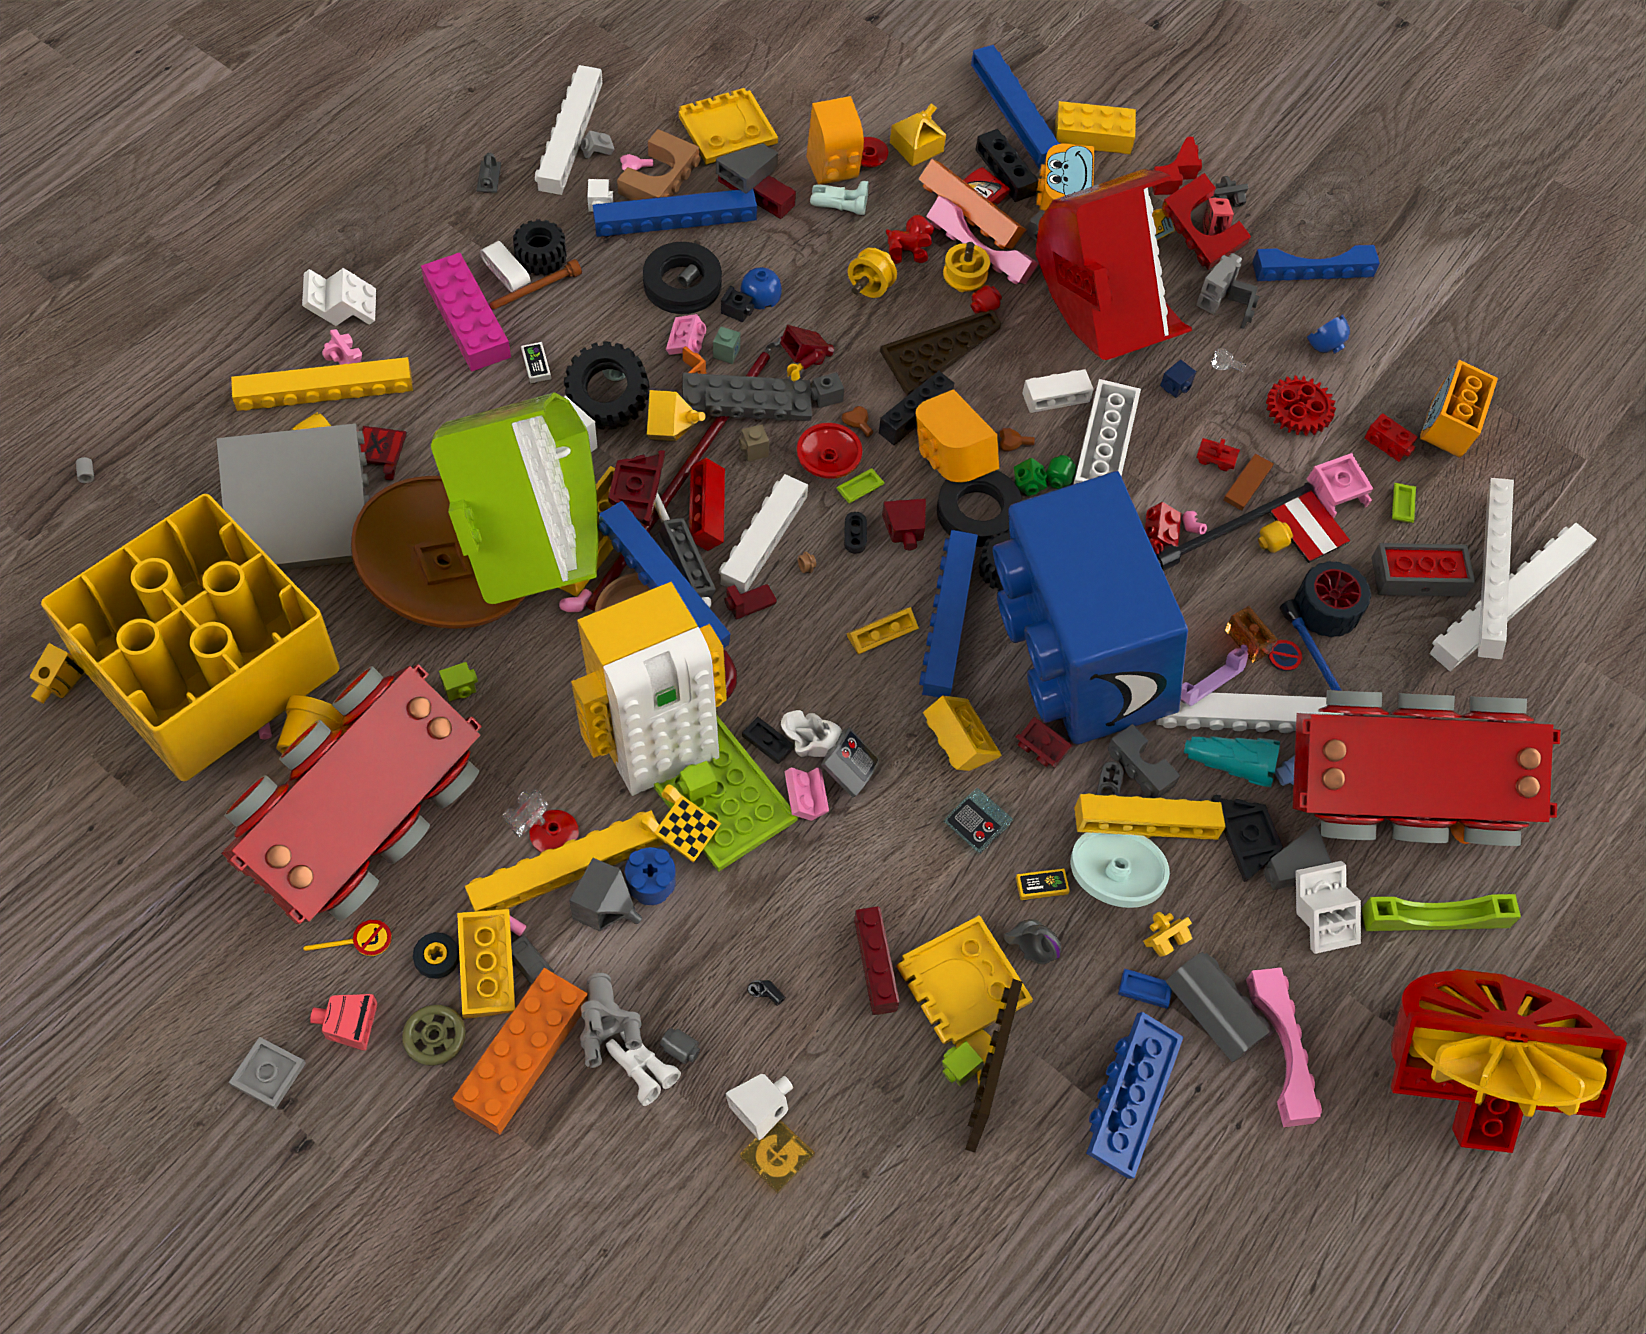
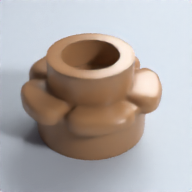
[798,552,816,573]

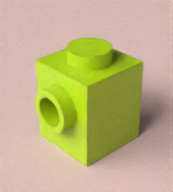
[439,662,478,701]
[678,760,717,802]
[942,1041,984,1087]

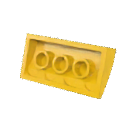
[457,909,515,1019]

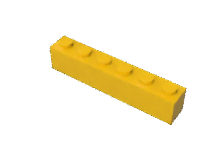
[1074,793,1225,840]

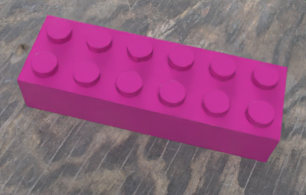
[421,252,511,372]

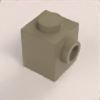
[739,424,769,462]

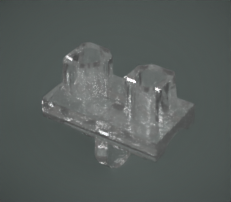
[502,789,549,838]

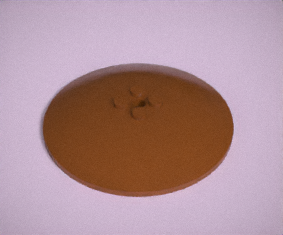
[351,476,526,629]

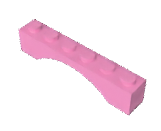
[926,196,1039,285]
[1246,968,1322,1127]

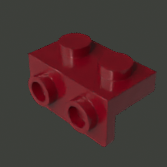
[1016,716,1072,768]

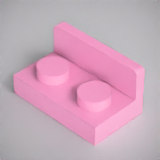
[666,314,706,355]
[784,767,829,821]

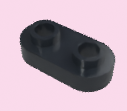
[844,512,867,554]

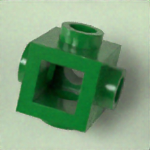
[1014,458,1047,497]

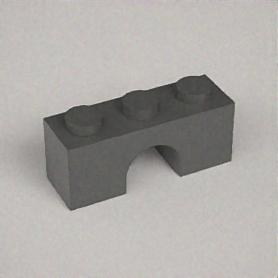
[1107,724,1180,798]

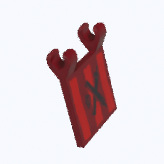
[361,426,407,480]

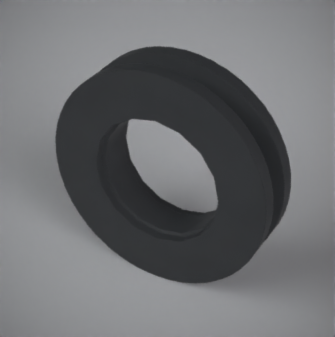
[643,242,722,314]
[937,470,1022,547]

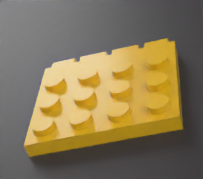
[679,88,778,165]
[896,915,1033,1045]

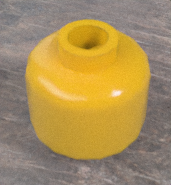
[1258,520,1293,553]

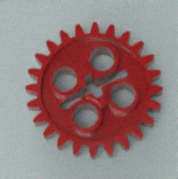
[1266,375,1336,436]

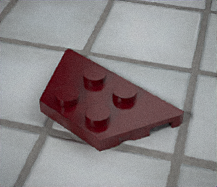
[608,450,665,526]

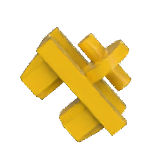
[1143,912,1192,957]

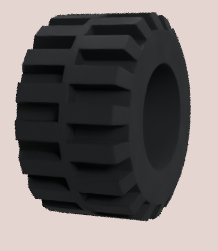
[513,219,567,275]
[979,531,1010,591]

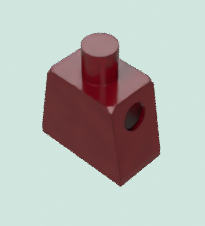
[882,498,926,551]

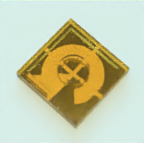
[739,1120,815,1194]

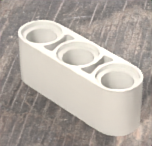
[480,241,531,292]

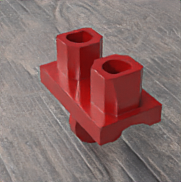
[1196,438,1240,472]

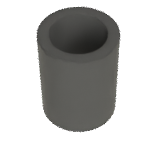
[677,264,700,287]

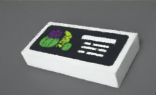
[521,342,551,383]

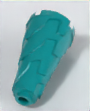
[1184,736,1280,788]

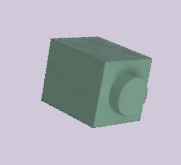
[713,327,741,364]

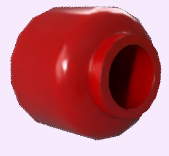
[970,285,1002,314]

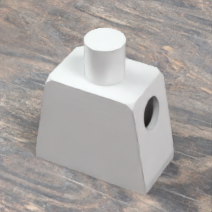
[726,1074,793,1140]

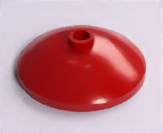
[797,423,862,479]

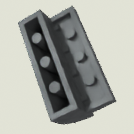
[1165,952,1274,1063]

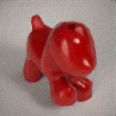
[886,214,934,264]

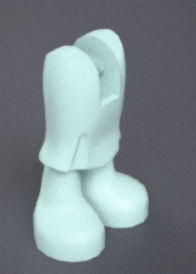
[810,181,869,215]

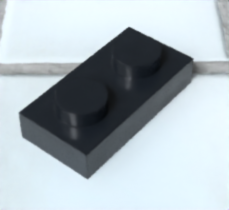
[742,716,794,764]

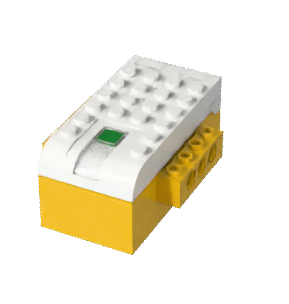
[571,582,727,796]

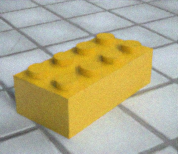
[1054,101,1136,154]

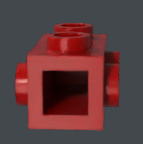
[1364,413,1418,462]

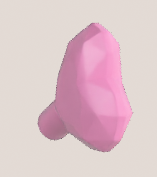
[620,154,653,171]

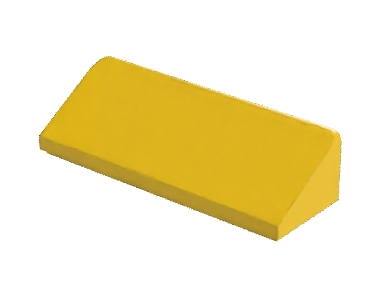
[846,607,919,654]

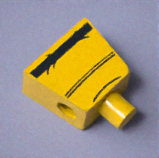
[30,643,85,704]

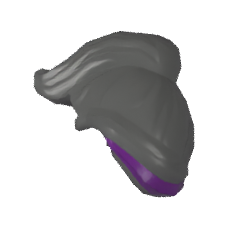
[1004,919,1061,965]

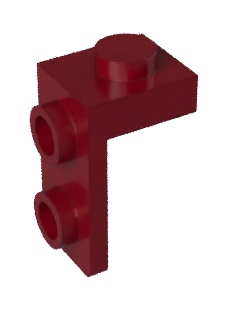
[724,584,777,620]

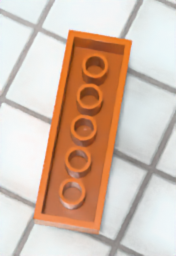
[452,968,588,1135]

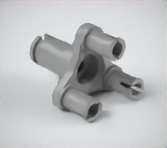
[580,973,642,1068]

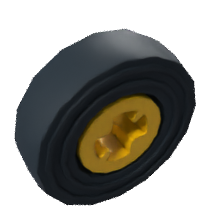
[413,932,459,979]

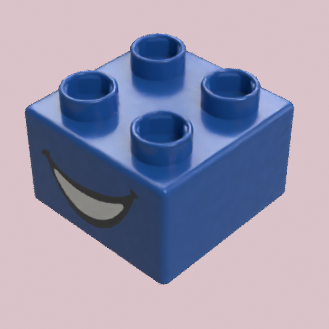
[993,471,1188,745]

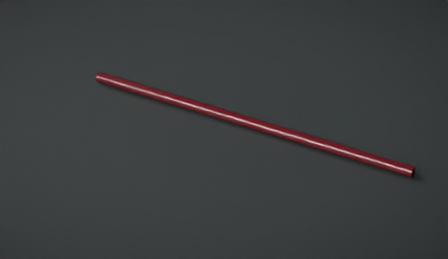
[586,352,770,611]

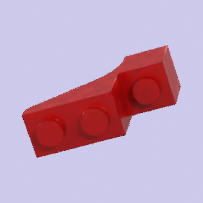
[1152,137,1202,195]

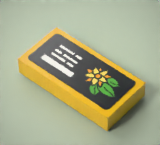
[1016,869,1070,900]

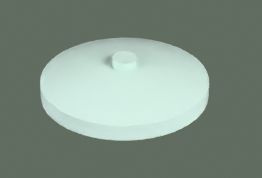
[1070,832,1170,908]

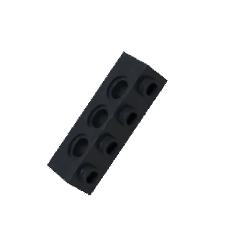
[975,129,1038,202]
[878,371,955,445]

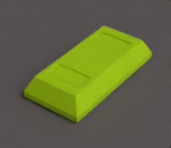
[836,468,885,504]
[1392,483,1416,523]

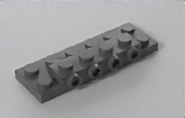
[682,373,812,421]

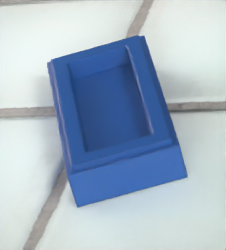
[1118,968,1172,1009]

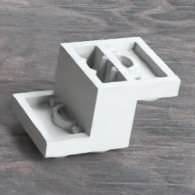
[302,268,376,326]
[1296,861,1361,954]

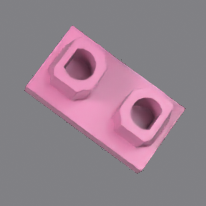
[322,329,362,365]

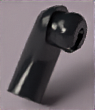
[747,980,786,1006]

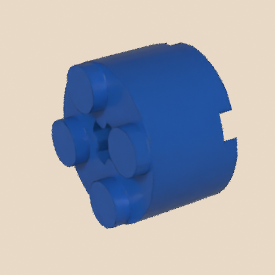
[625,847,676,905]

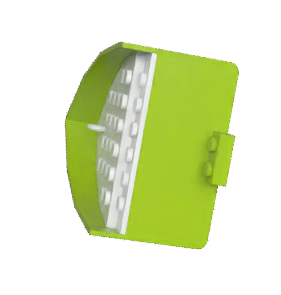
[431,392,599,604]

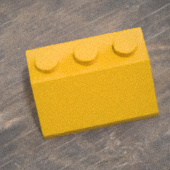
[923,695,1002,771]

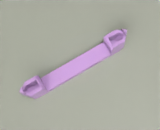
[1181,645,1248,706]

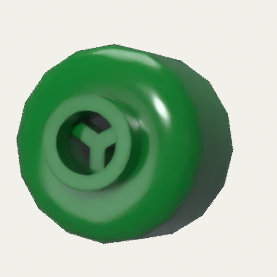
[1046,455,1077,489]

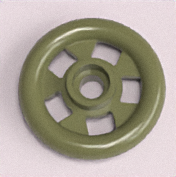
[402,1004,466,1066]

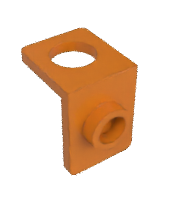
[682,346,706,374]

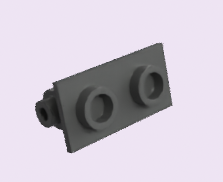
[476,153,501,193]

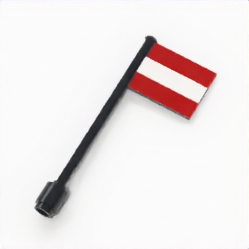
[1156,482,1351,571]

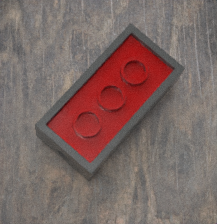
[1371,543,1475,597]

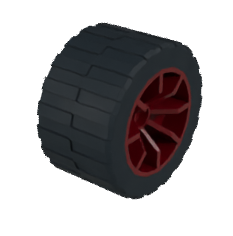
[1294,561,1371,637]

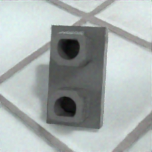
[1211,176,1249,207]

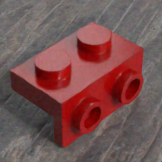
[1145,502,1182,547]

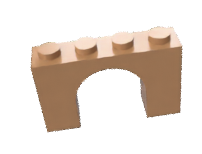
[617,129,701,200]

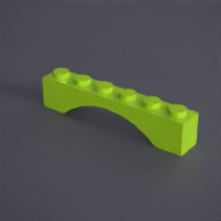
[1361,894,1521,931]

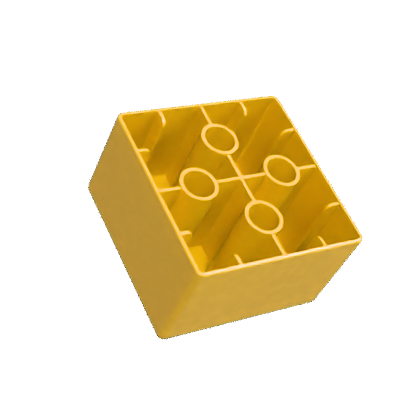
[41,494,339,781]

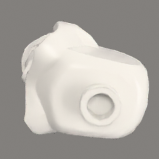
[781,710,842,757]

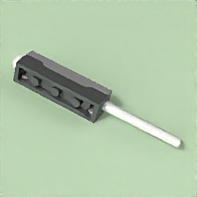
[654,492,716,608]

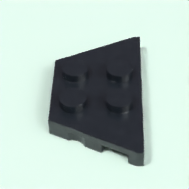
[1211,794,1283,882]

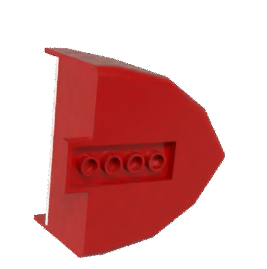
[1035,169,1192,360]

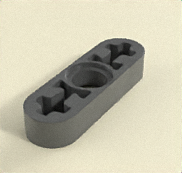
[1096,761,1124,796]

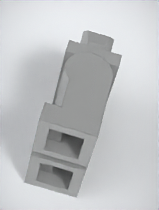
[1196,253,1242,315]

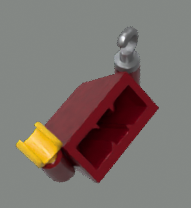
[766,325,834,381]

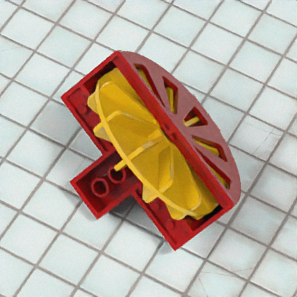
[1390,969,1627,1153]

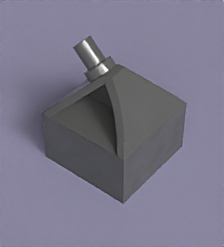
[569,858,642,931]

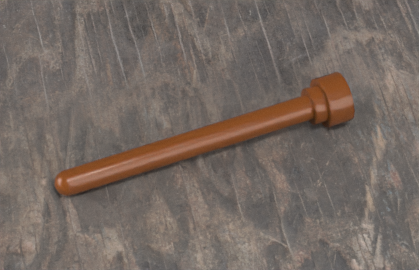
[489,259,582,310]

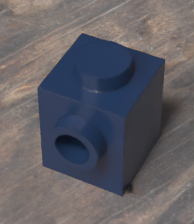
[1160,359,1197,398]

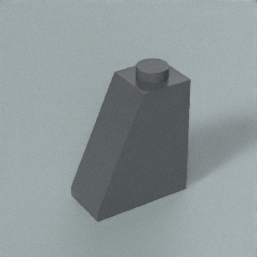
[716,143,778,194]
[1264,826,1332,890]

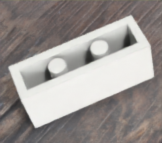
[1022,369,1093,413]

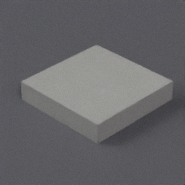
[229,1037,306,1110]

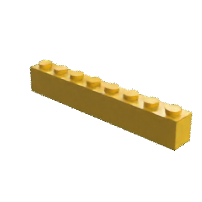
[231,357,413,411]
[465,810,664,912]

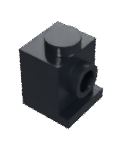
[721,285,754,322]

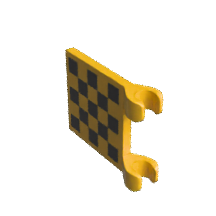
[639,784,721,863]

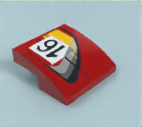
[964,167,1011,205]

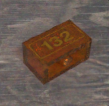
[1225,606,1278,663]

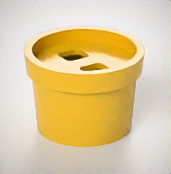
[276,695,344,754]

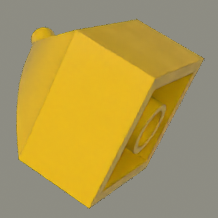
[890,103,946,167]
[647,390,705,441]

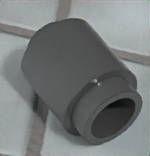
[660,1028,700,1064]

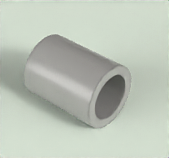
[76,457,94,483]

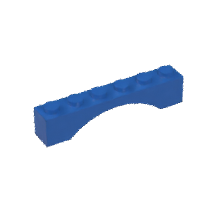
[1252,245,1380,281]

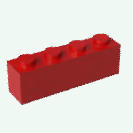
[689,458,725,551]

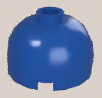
[740,267,782,309]
[1307,314,1350,354]

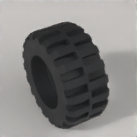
[564,341,650,430]

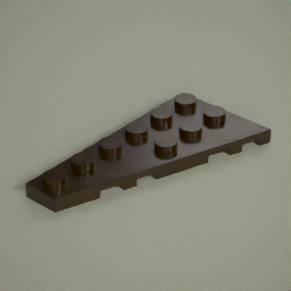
[880,310,1001,396]
[965,979,1023,1153]

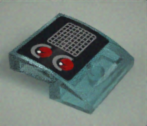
[944,788,1014,854]

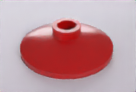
[861,137,889,167]
[529,810,579,853]

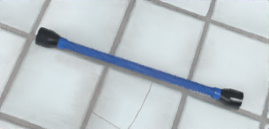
[1279,599,1342,691]

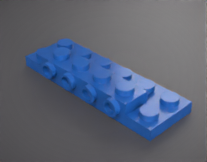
[1086,1012,1183,1179]

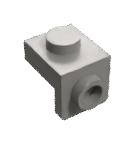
[581,130,615,159]

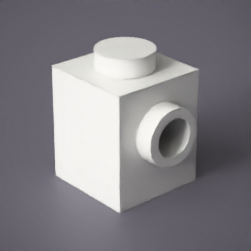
[588,179,613,212]

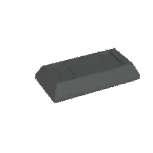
[511,934,554,985]

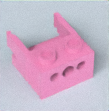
[1307,453,1373,519]

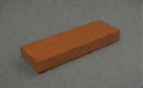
[1223,453,1274,511]

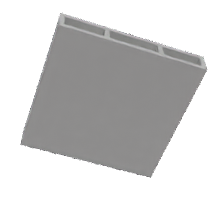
[216,423,370,570]

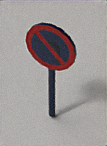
[1246,610,1302,671]

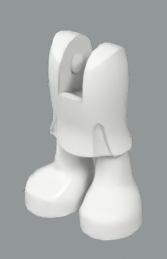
[606,1031,681,1106]

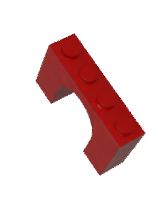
[1162,173,1251,270]

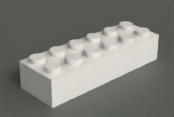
[1073,379,1141,484]

